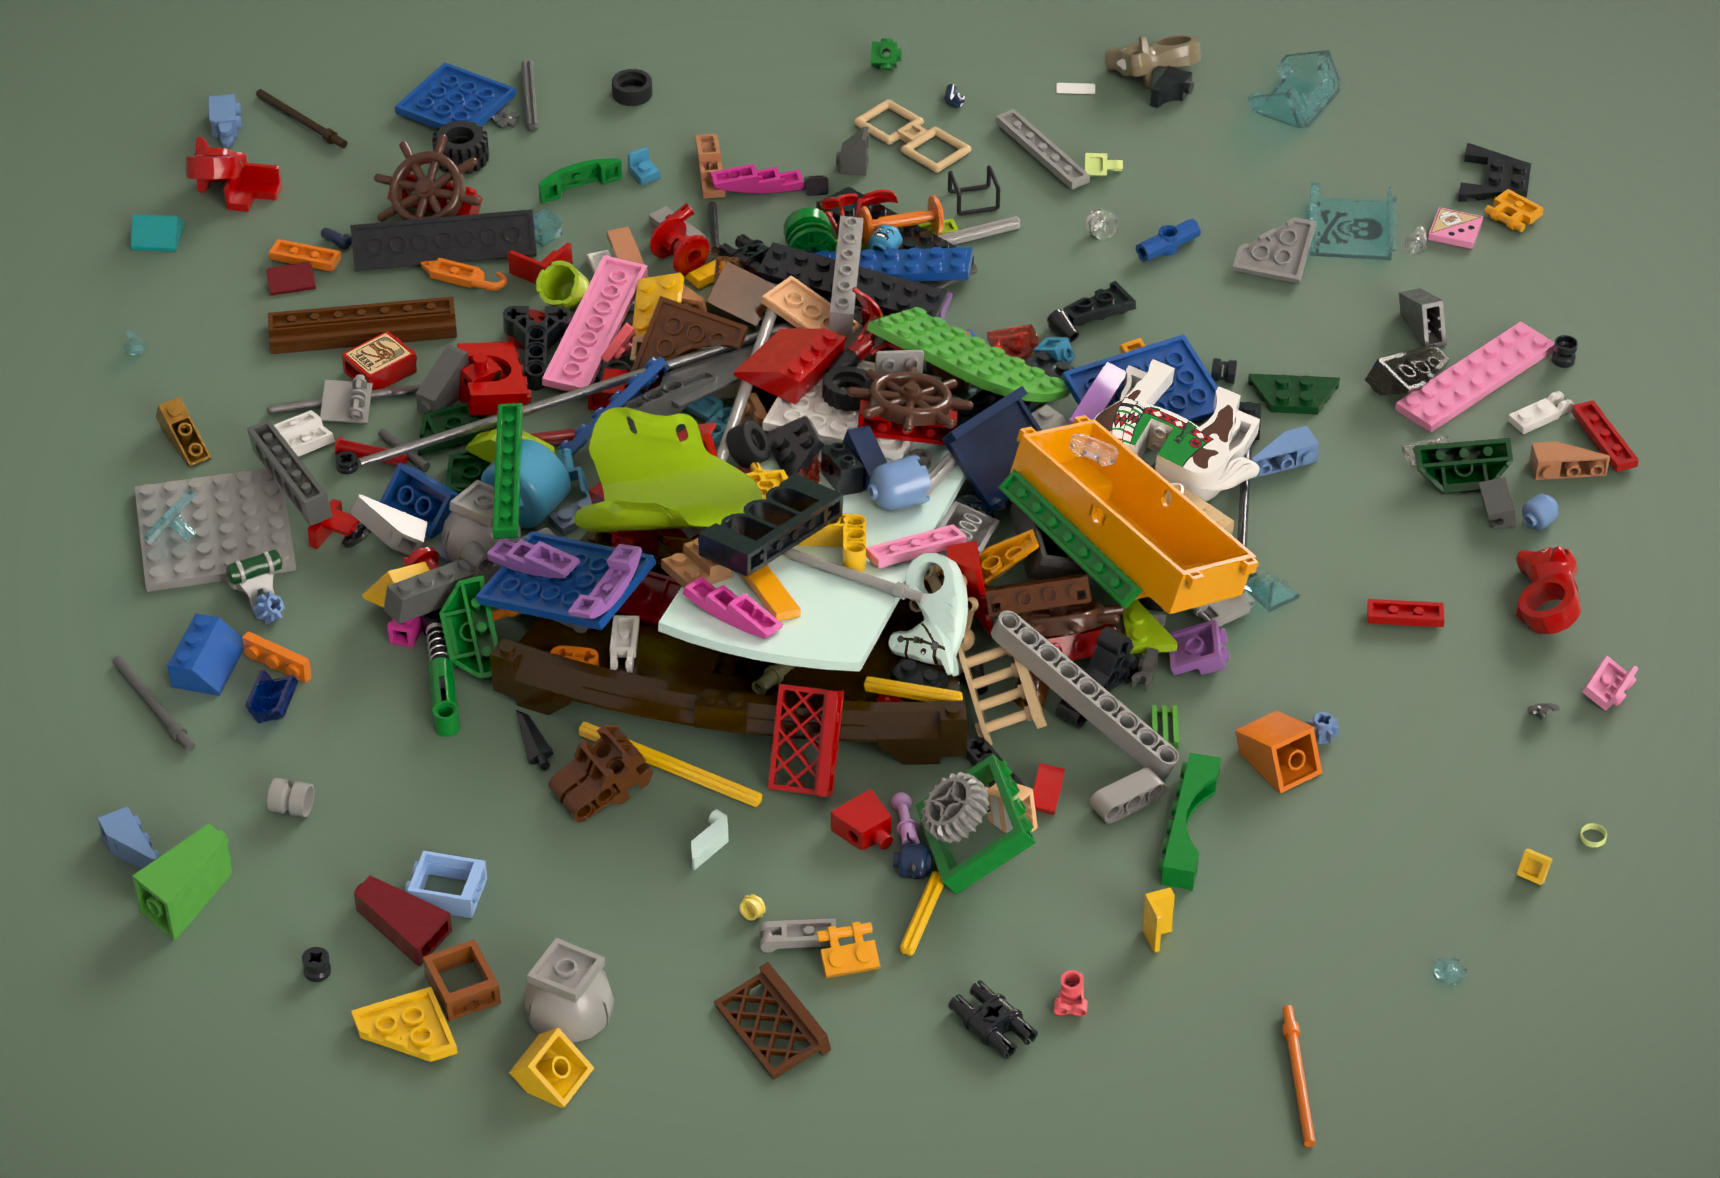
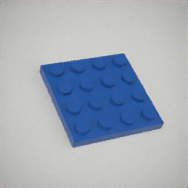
[395,62,516,129]

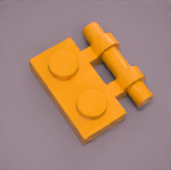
[1484,189,1544,232]
[817,921,880,979]

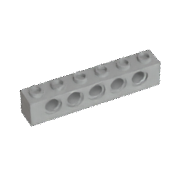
[829,216,864,334]

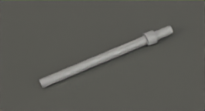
[788,549,926,603]

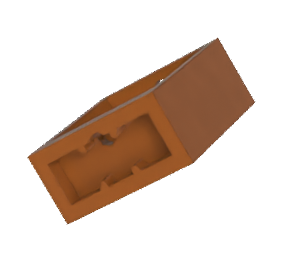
[423,939,501,1021]

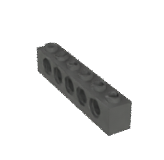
[247,419,333,526]

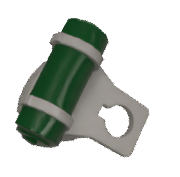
[226,550,282,613]

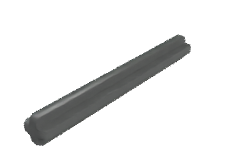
[521,60,538,131]

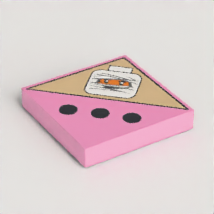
[1428,207,1483,249]

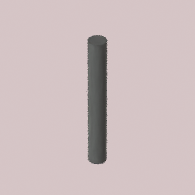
[378,428,430,471]

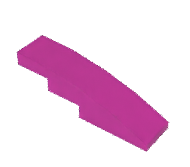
[711,164,805,193]
[682,577,783,639]

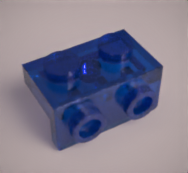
[245,670,299,723]

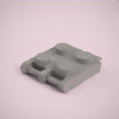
[1193,592,1255,627]

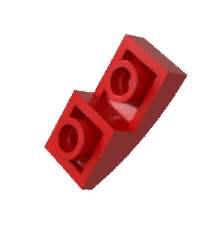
[1033,763,1065,815]

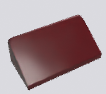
[266,262,316,296]

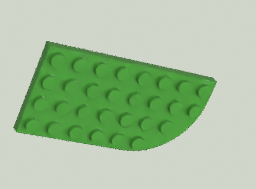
[866,307,1070,402]

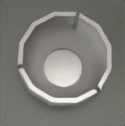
[441,480,522,562]
[523,938,614,1043]

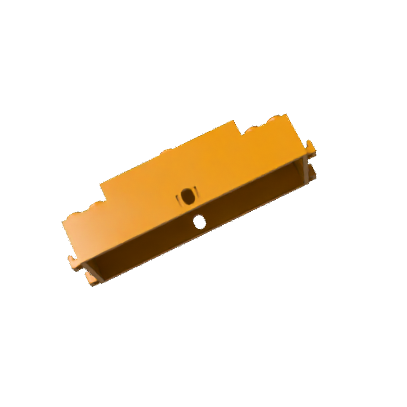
[1010,415,1259,614]

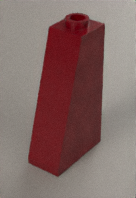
[354,875,452,966]

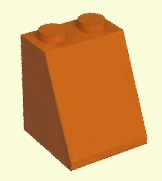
[1235,710,1323,794]

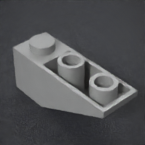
[349,494,427,555]

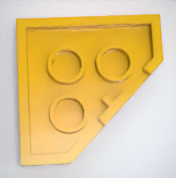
[351,987,458,1062]

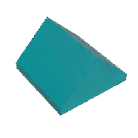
[131,215,185,252]

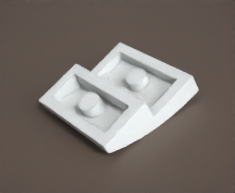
[274,410,335,456]

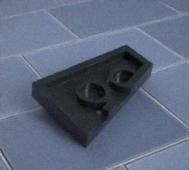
[1063,280,1136,326]

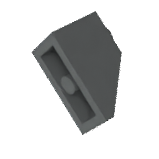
[836,127,869,176]

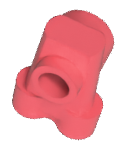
[1053,970,1088,1016]

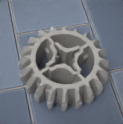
[920,772,990,844]

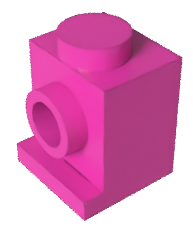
[387,616,423,648]

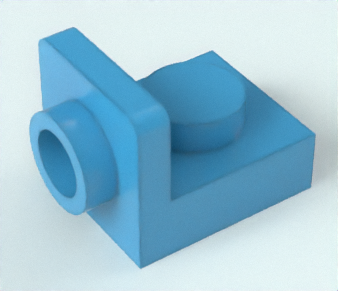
[627,147,660,185]
[1033,337,1075,364]

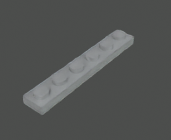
[996,109,1090,190]

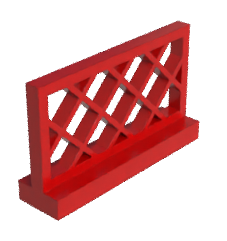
[768,684,844,797]

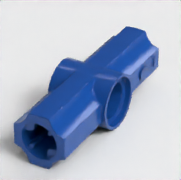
[1136,218,1201,262]

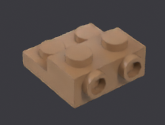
[661,538,732,588]

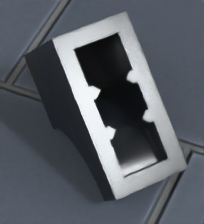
[1150,66,1194,108]

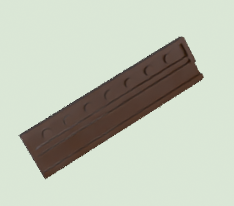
[268,296,457,354]

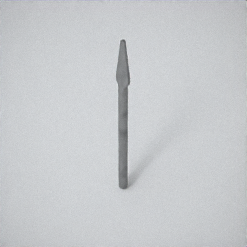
[267,385,421,415]

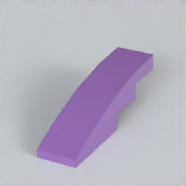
[1068,362,1126,425]
[487,539,580,578]

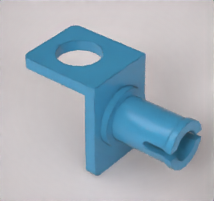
[556,448,589,497]

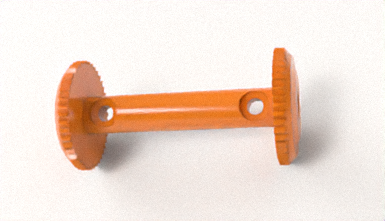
[858,195,944,246]

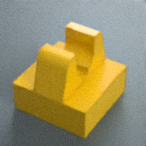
[1516,849,1552,885]

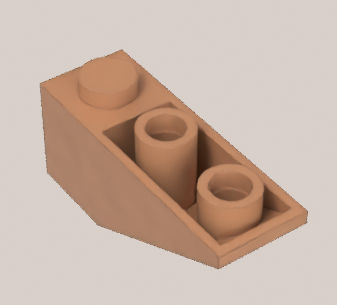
[1529,441,1610,480]

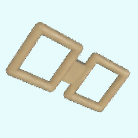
[854,99,971,173]

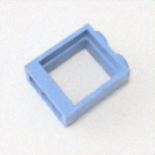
[405,851,487,919]

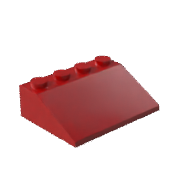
[733,328,846,405]

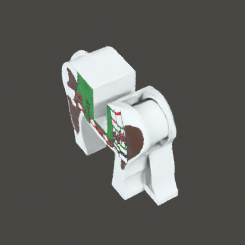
[1093,359,1260,501]

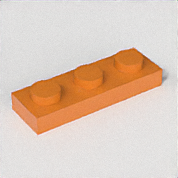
[269,239,341,272]
[242,631,312,683]

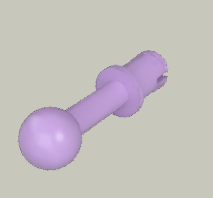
[891,792,920,844]

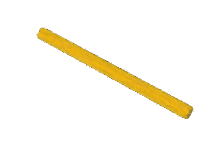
[579,722,762,807]

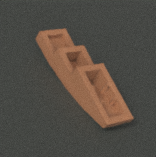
[695,134,725,199]
[607,227,649,302]

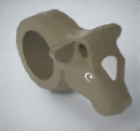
[1105,35,1201,89]

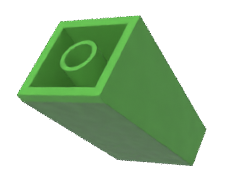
[132,823,232,940]

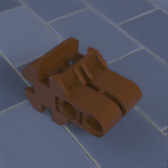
[548,724,653,822]

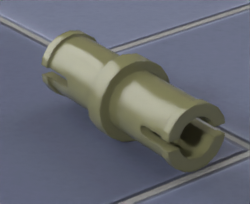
[752,663,795,695]

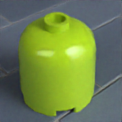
[536,261,590,311]

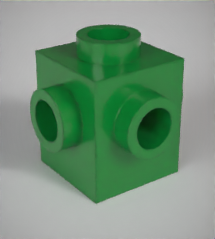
[871,38,902,70]

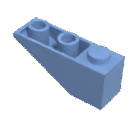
[1252,426,1319,478]
[98,806,160,869]

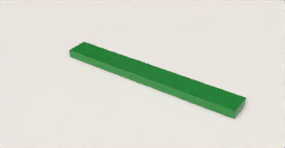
[492,403,523,539]
[998,469,1143,609]

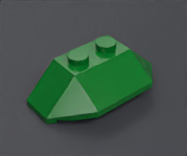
[439,575,499,680]

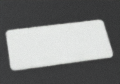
[1056,83,1095,94]

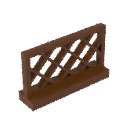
[714,962,831,1080]

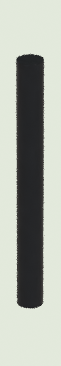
[708,201,720,255]

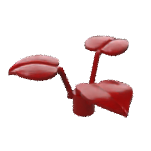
[820,189,898,236]
[847,287,904,363]

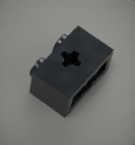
[821,443,864,496]

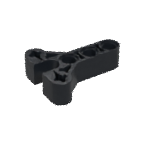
[503,306,571,391]
[1055,626,1138,729]

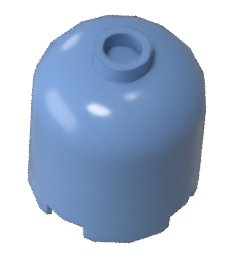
[868,455,931,511]

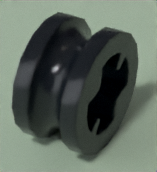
[335,451,358,474]

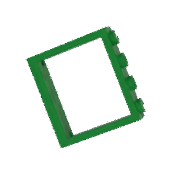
[915,754,1036,894]

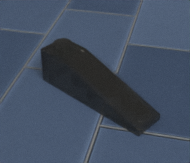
[1365,344,1450,395]

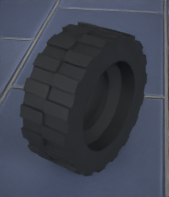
[822,366,873,411]

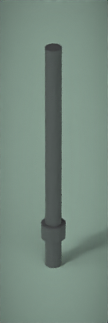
[113,656,195,751]

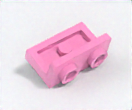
[1582,656,1639,711]

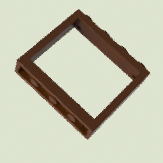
[986,573,1092,617]

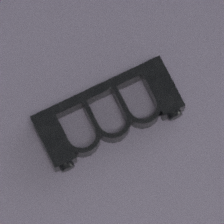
[698,473,843,577]

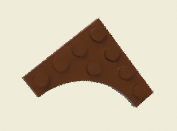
[630,296,749,392]

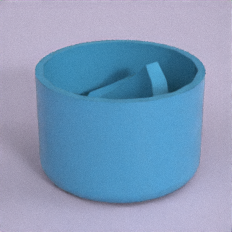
[481,439,571,529]

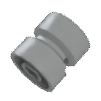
[267,778,314,817]

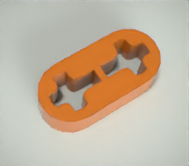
[550,646,599,666]

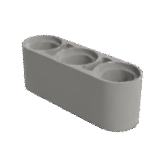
[1089,768,1167,824]

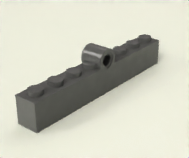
[384,528,556,624]

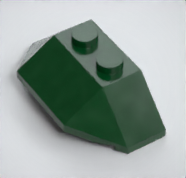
[1414,438,1513,494]

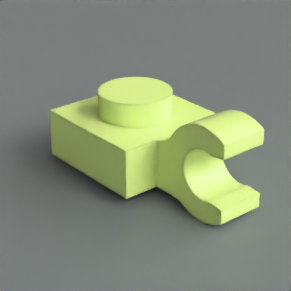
[1085,153,1123,177]

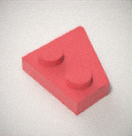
[601,323,636,363]

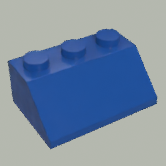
[380,463,459,539]
[167,613,244,696]

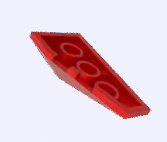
[946,541,994,639]

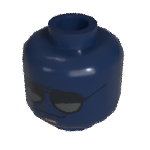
[893,843,932,879]

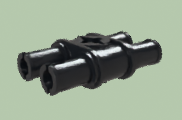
[718,234,770,276]
[948,980,1038,1059]

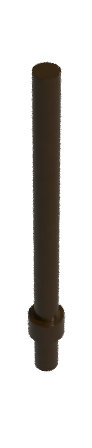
[256,89,348,149]

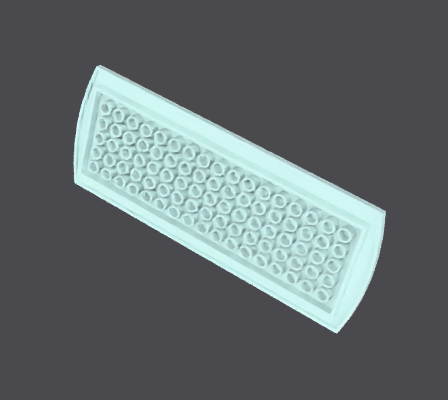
[658,442,966,671]

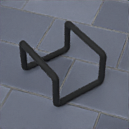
[948,165,1001,215]

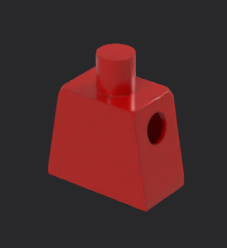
[831,789,893,850]

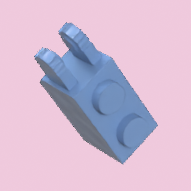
[209,94,242,148]

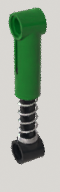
[421,608,460,737]

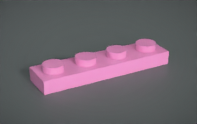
[866,524,967,568]

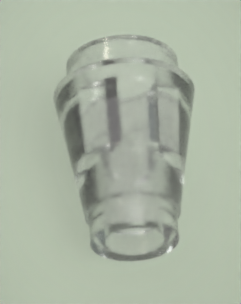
[1405,227,1428,255]

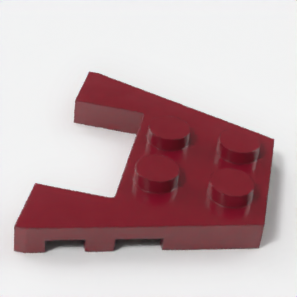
[611,534,682,625]

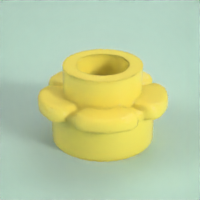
[740,894,766,921]

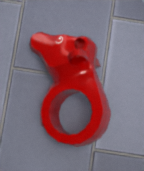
[185,137,247,193]
[1516,546,1582,634]

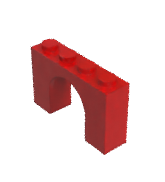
[457,341,531,415]

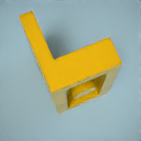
[1142,887,1175,953]

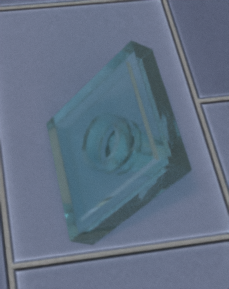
[143,488,197,545]

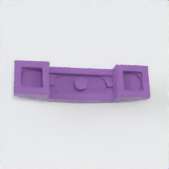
[568,544,642,619]

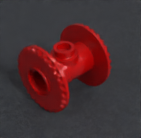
[649,217,710,276]

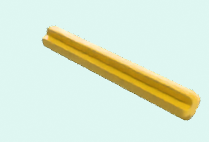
[864,676,963,702]
[900,871,944,956]

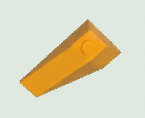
[941,529,1039,587]

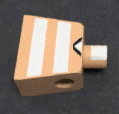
[985,783,1038,833]

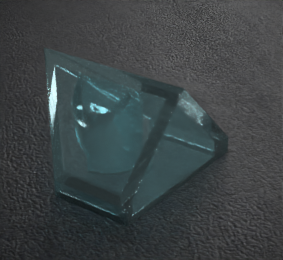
[1245,568,1300,612]

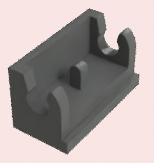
[1479,477,1517,529]

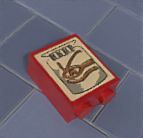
[342,331,417,390]

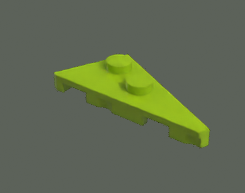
[1121,599,1178,654]

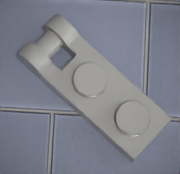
[759,918,836,953]

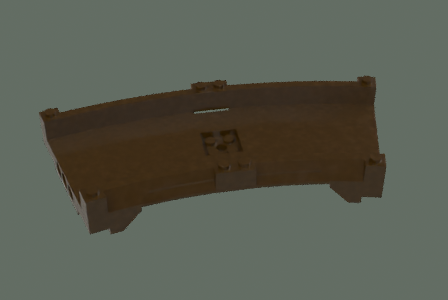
[490,531,967,765]

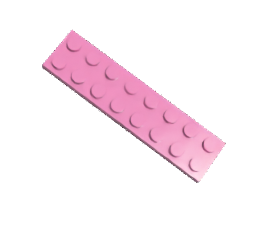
[542,255,647,391]
[1395,321,1555,433]

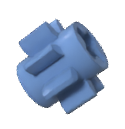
[252,591,285,624]
[1307,712,1339,744]

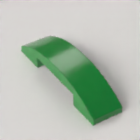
[539,158,622,204]

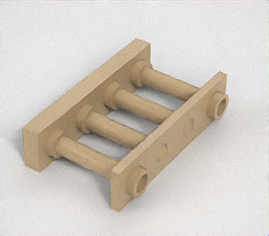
[957,646,1047,745]

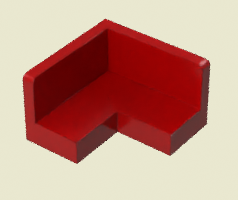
[224,162,282,212]
[508,242,573,284]

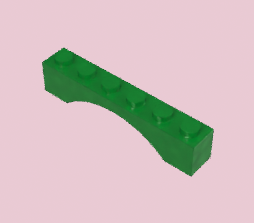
[1157,753,1221,890]

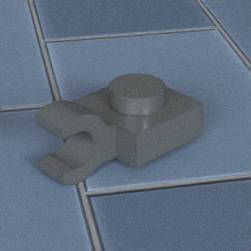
[1131,648,1159,692]

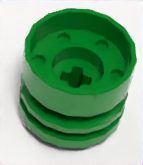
[783,207,836,252]

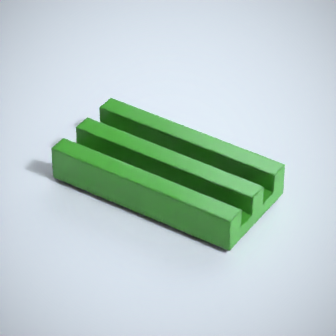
[1151,705,1179,749]

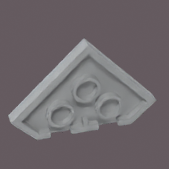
[1233,217,1316,284]

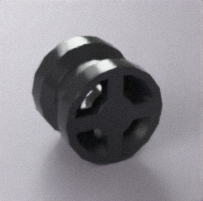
[302,947,331,982]

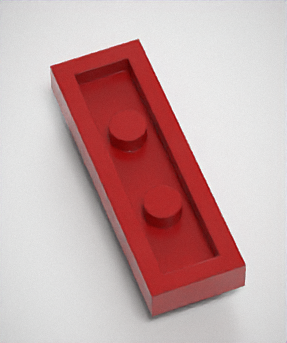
[1367,599,1445,628]

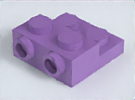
[1169,619,1230,675]

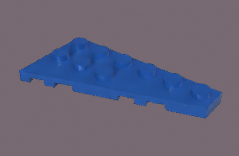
[556,356,670,456]

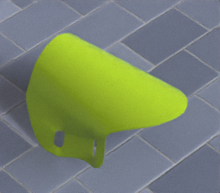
[574,407,763,533]

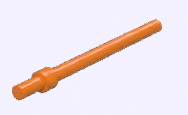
[1282,1005,1316,1147]

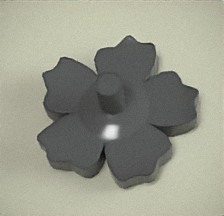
[492,109,519,127]
[1528,703,1560,719]

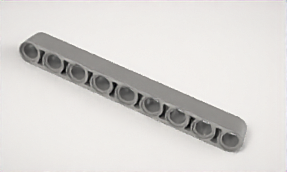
[991,610,1179,778]

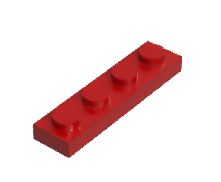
[1571,400,1639,472]

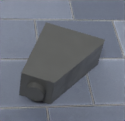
[1399,288,1447,350]
[416,344,469,414]

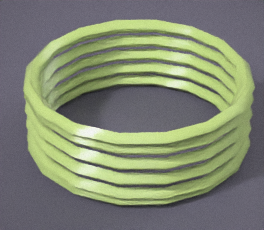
[1580,823,1607,847]

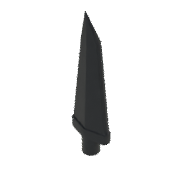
[516,710,554,770]

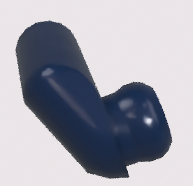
[944,84,965,108]
[321,228,352,249]

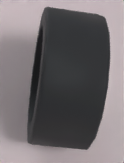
[612,69,653,106]

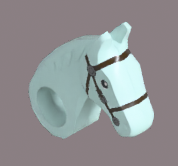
[888,553,968,676]

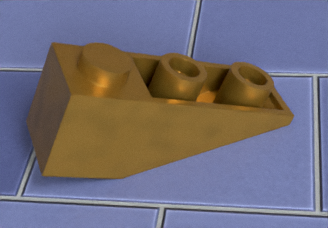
[156,397,212,467]

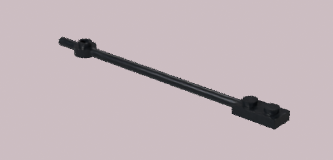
[1237,402,1261,593]

